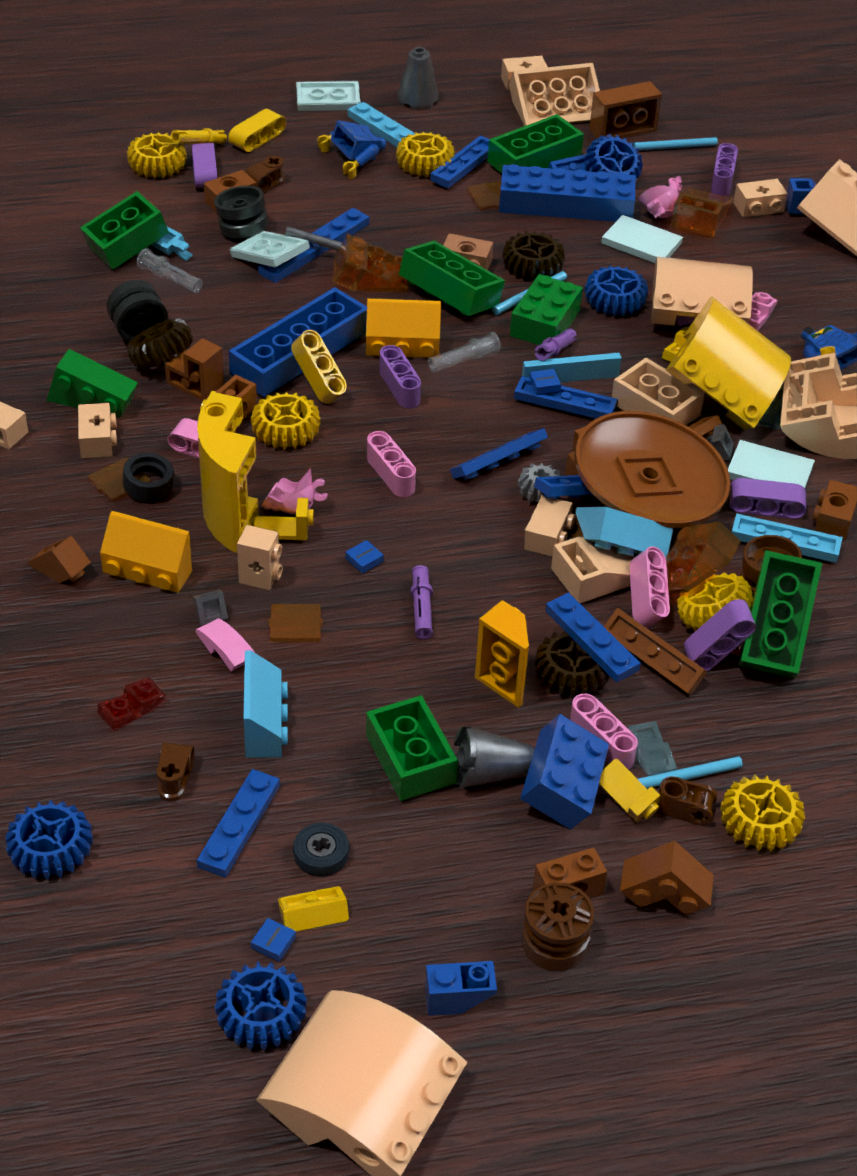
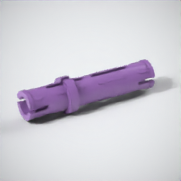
[535,329,577,360]
[410,565,433,640]

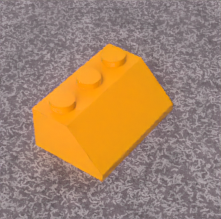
[366,298,441,358]
[100,511,192,593]
[475,600,529,708]

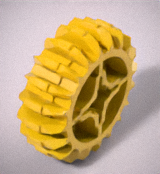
[396,131,455,178]
[127,132,187,179]
[251,391,320,450]
[677,572,753,631]
[720,774,805,853]

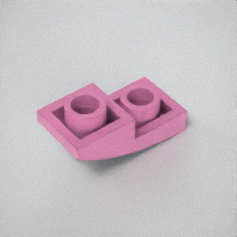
[749,292,778,331]
[195,618,255,671]

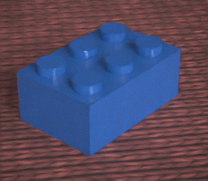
[520,714,609,830]

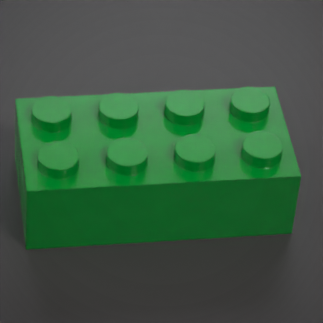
[487,114,584,173]
[399,241,505,316]
[738,550,822,679]

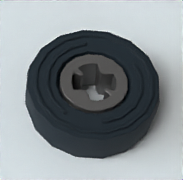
[293,822,350,877]

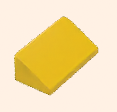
[278,886,349,931]

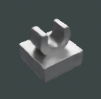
[705,424,734,461]
[193,589,228,625]

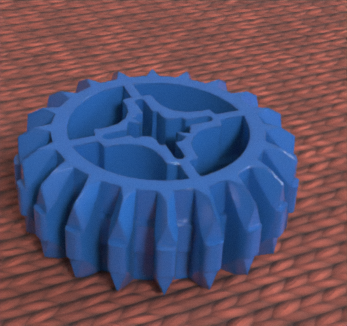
[584,133,643,182]
[584,265,649,317]
[5,800,93,881]
[215,961,307,1051]

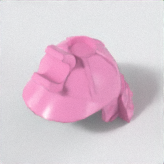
[639,176,682,218]
[261,468,328,515]

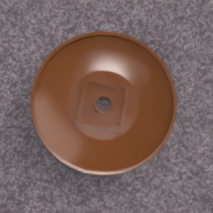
[574,411,730,528]

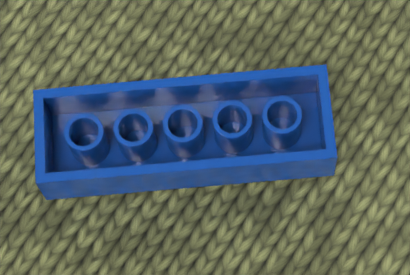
[499,164,636,222]
[228,287,367,397]

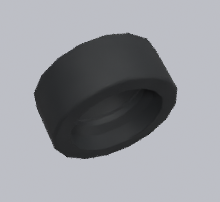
[123,453,174,502]

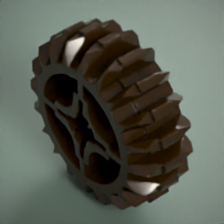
[502,231,565,281]
[127,319,193,369]
[534,630,610,699]

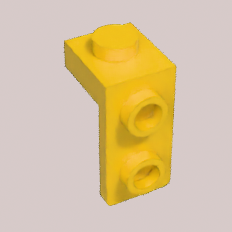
[254,498,314,540]
[599,759,660,823]

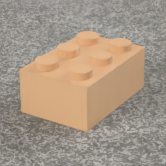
[612,358,705,426]

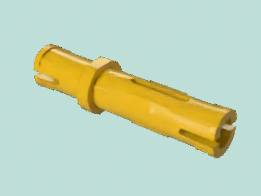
[171,128,227,144]

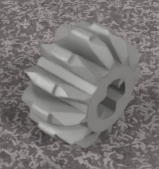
[518,462,561,503]

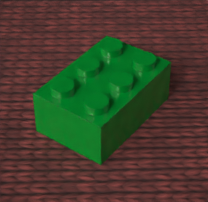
[80,191,169,270]
[510,274,583,345]
[366,695,458,801]

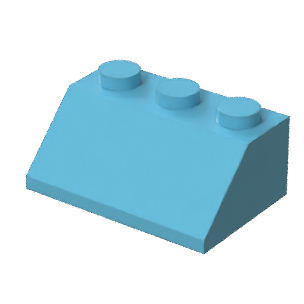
[576,507,673,558]
[244,650,288,758]

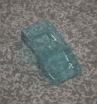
[628,721,677,776]

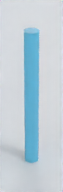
[633,137,718,151]
[492,271,567,315]
[638,756,743,789]

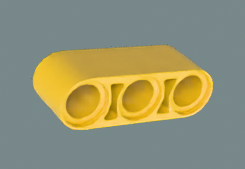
[228,109,286,152]
[291,330,347,404]

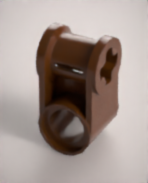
[245,155,285,193]
[156,742,195,801]
[657,776,718,826]

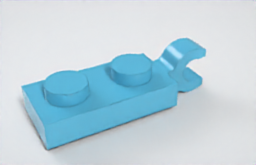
[151,227,192,261]

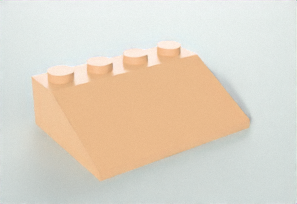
[509,63,600,126]
[797,159,857,256]

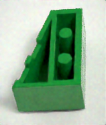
[46,349,138,418]

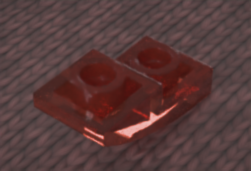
[97,677,166,730]

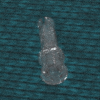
[137,248,203,293]
[428,331,501,373]

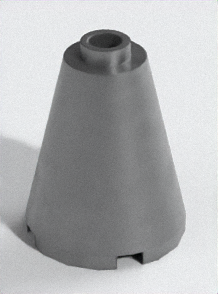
[397,47,439,110]
[454,726,534,787]

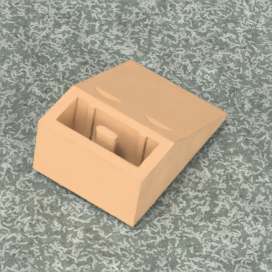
[551,537,635,603]

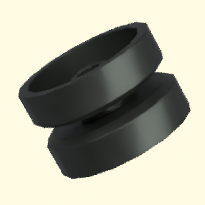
[214,186,269,239]
[106,280,168,342]

